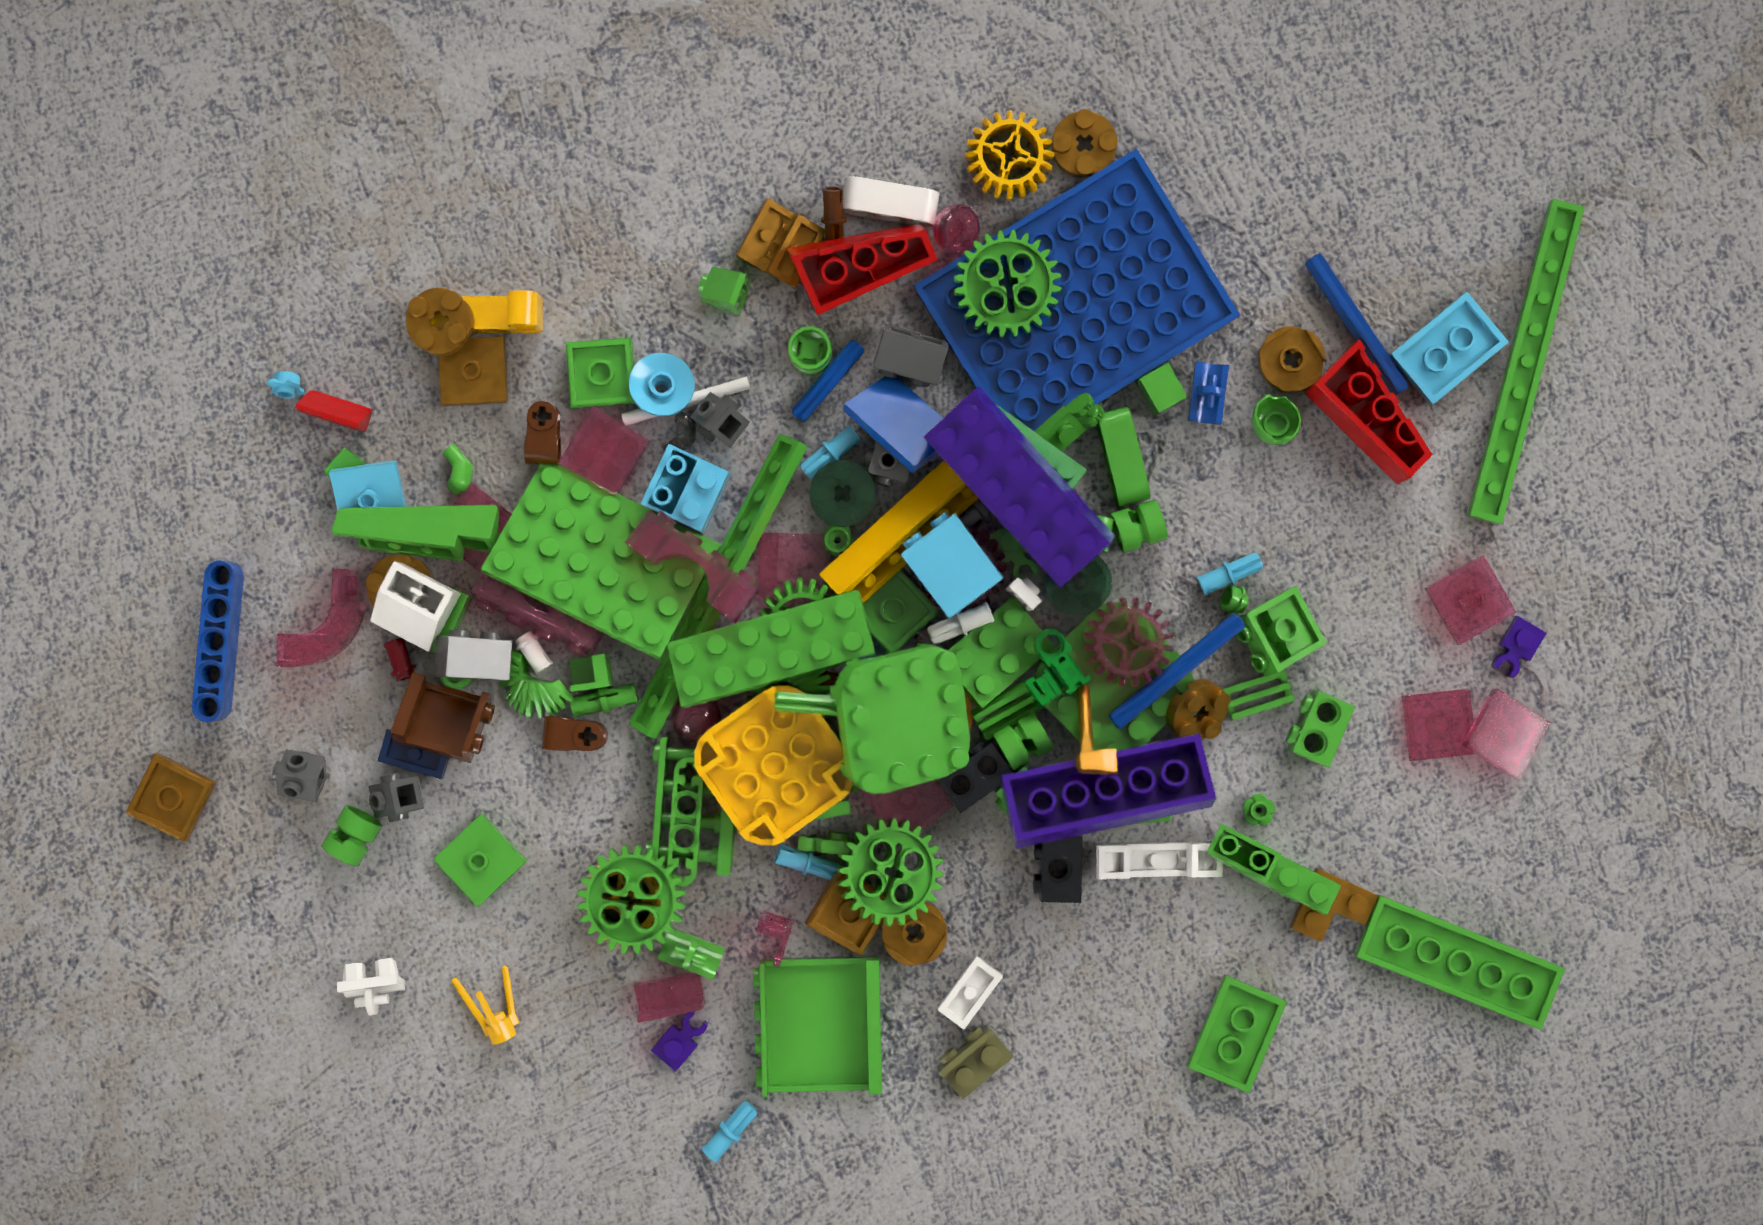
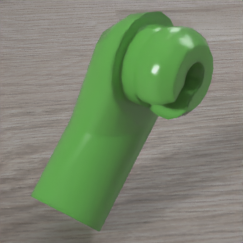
[442,444,473,495]

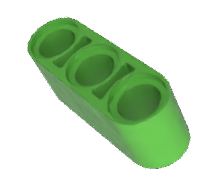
[1096,407,1151,507]

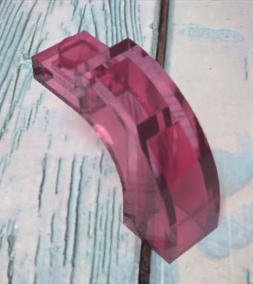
[276,569,366,667]

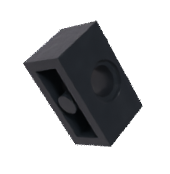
[1033,835,1083,903]

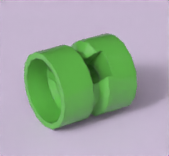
[788,326,832,375]
[1110,499,1168,554]
[993,712,1054,772]
[321,805,383,867]

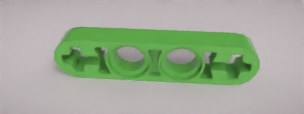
[667,756,704,887]

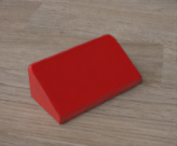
[295,390,372,433]

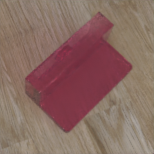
[756,910,794,967]
[634,972,706,1023]

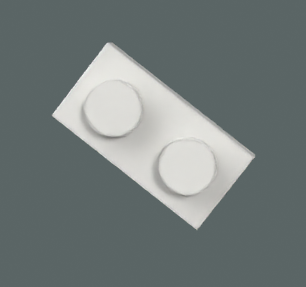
[1005,577,1042,611]
[937,955,1003,1029]

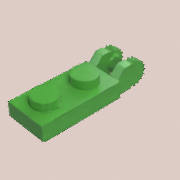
[1034,392,1105,451]

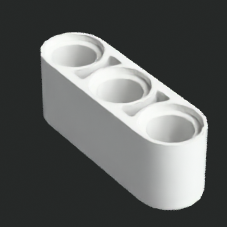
[843,176,940,227]

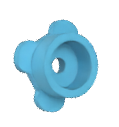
[267,371,304,399]

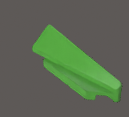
[331,505,499,562]

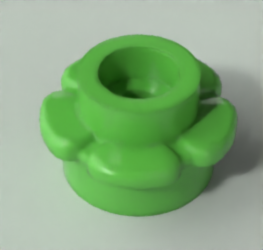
[821,524,854,557]
[1220,585,1249,616]
[1242,794,1275,826]

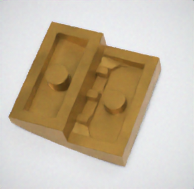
[735,198,825,288]

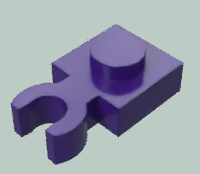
[1492,616,1547,678]
[651,1009,708,1072]

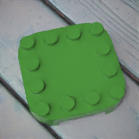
[1033,602,1194,751]
[830,644,970,794]

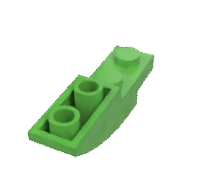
[1206,824,1341,916]

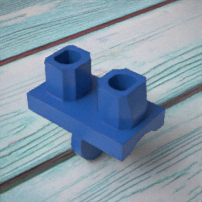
[1188,361,1229,425]

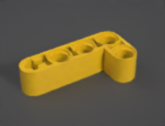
[432,290,543,334]

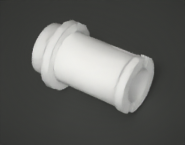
[514,631,553,675]

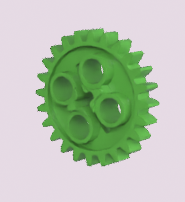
[954,230,1061,339]
[836,818,945,927]
[577,844,686,954]

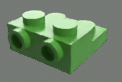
[1236,586,1327,677]

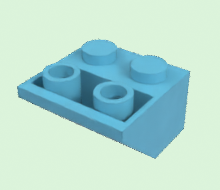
[640,444,731,534]

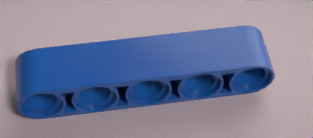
[192,560,244,722]

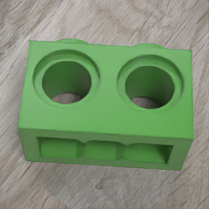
[1286,690,1355,767]

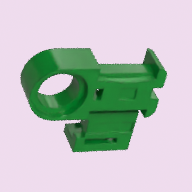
[1023,629,1091,707]

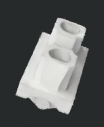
[337,958,405,1016]

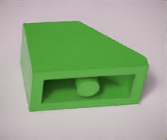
[697,267,751,316]

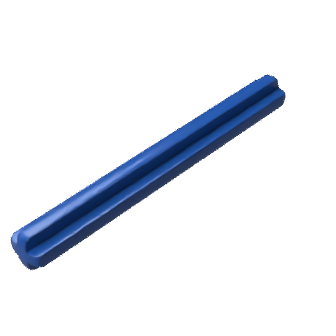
[1305,253,1409,396]
[1108,614,1245,729]

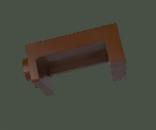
[391,672,495,763]

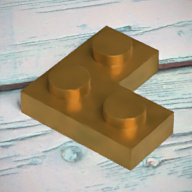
[1289,867,1379,942]

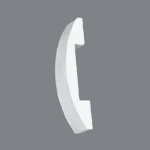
[1096,842,1223,879]

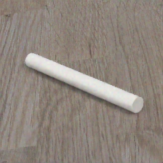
[621,376,751,426]

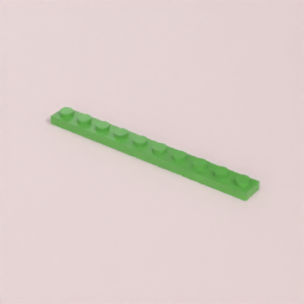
[1467,198,1585,525]
[629,433,807,740]

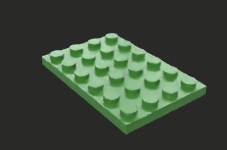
[481,464,720,661]

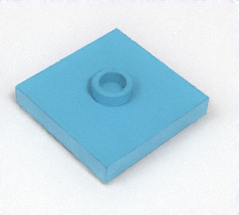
[329,460,407,510]

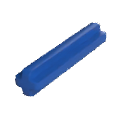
[791,339,864,422]

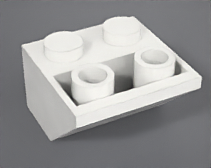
[370,561,461,652]

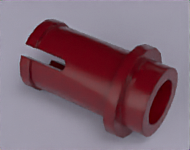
[383,638,417,682]

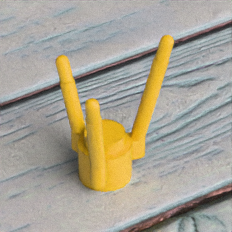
[452,966,519,1045]

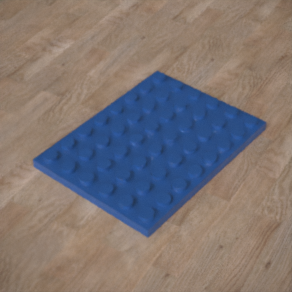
[913,148,1240,431]

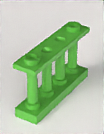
[645,736,735,876]

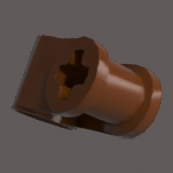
[524,401,561,465]
[542,716,608,751]

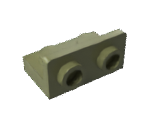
[937,1024,1013,1099]

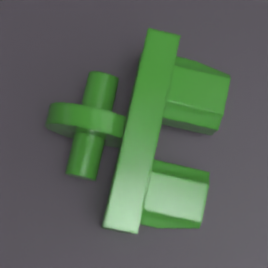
[657,928,725,980]

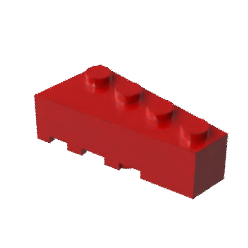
[786,223,938,315]
[1304,339,1433,485]

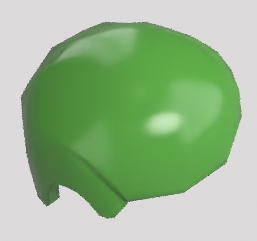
[1251,394,1302,445]

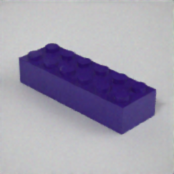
[923,386,1115,588]
[1001,734,1217,849]

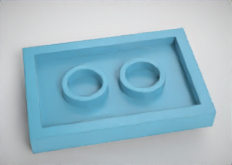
[1389,292,1509,406]

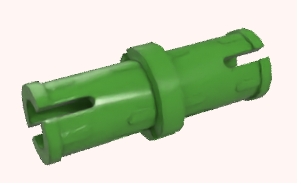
[570,683,639,718]

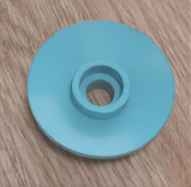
[629,353,695,416]

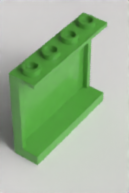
[753,956,882,1097]

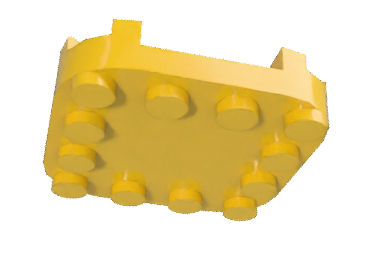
[694,685,853,846]

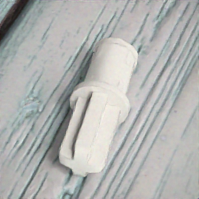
[927,602,994,644]

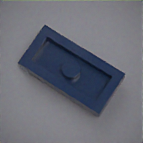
[378,729,450,779]

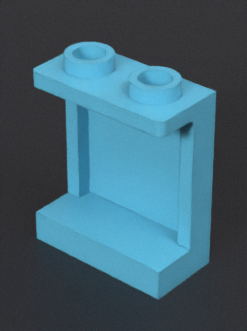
[901,512,1004,618]

